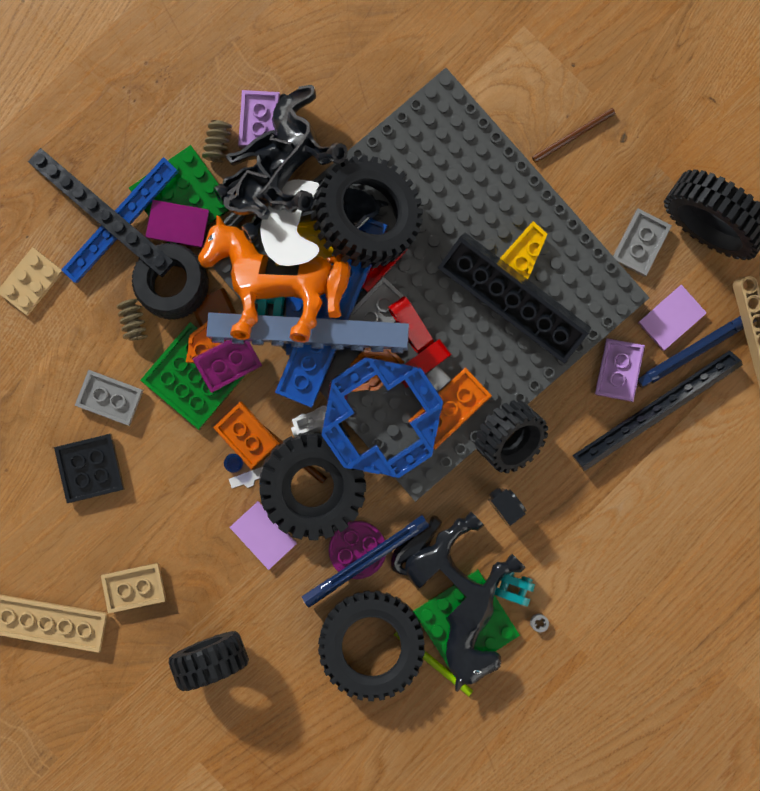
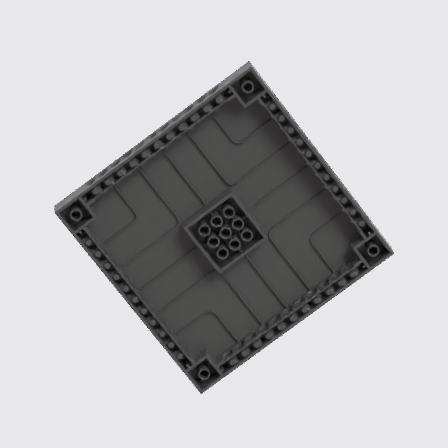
[212,68,649,502]

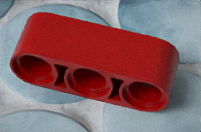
[388,296,434,354]
[402,339,452,388]

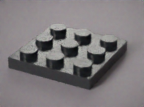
[54,434,125,504]

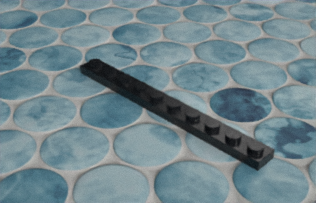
[28,148,175,278]
[572,350,743,471]

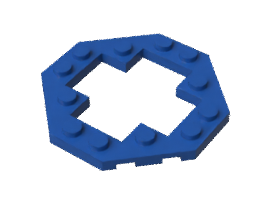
[322,357,443,478]

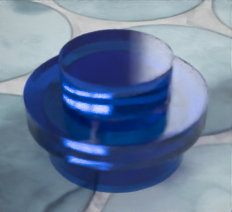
[224,454,243,473]

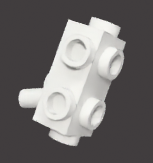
[291,405,327,437]

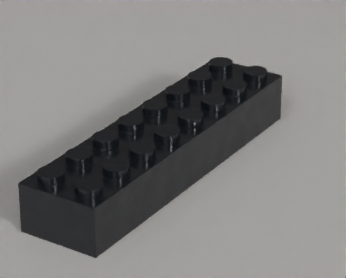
[438,232,591,364]

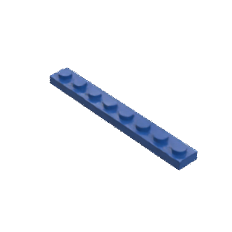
[61,157,179,283]

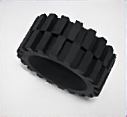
[475,400,548,473]

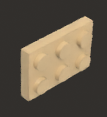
[0,247,63,316]
[101,563,167,614]

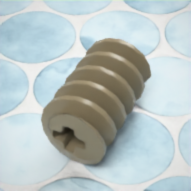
[202,120,232,163]
[117,299,148,341]

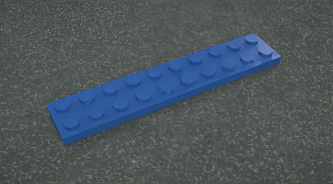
[275,219,388,408]

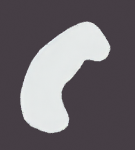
[260,179,319,266]

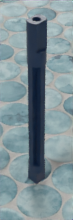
[638,316,757,389]
[301,515,429,608]

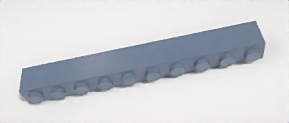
[206,313,409,353]

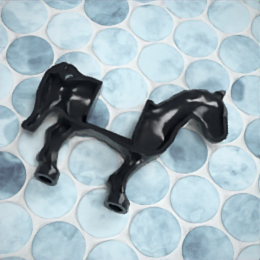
[224,85,348,220]
[213,130,388,244]
[391,512,526,692]

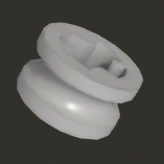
[530,614,549,633]

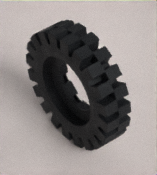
[259,432,366,540]

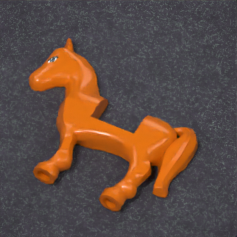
[198,215,351,343]

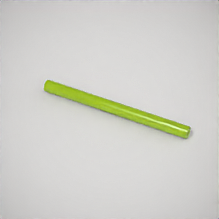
[394,631,473,697]

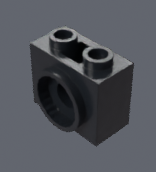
[488,488,527,526]

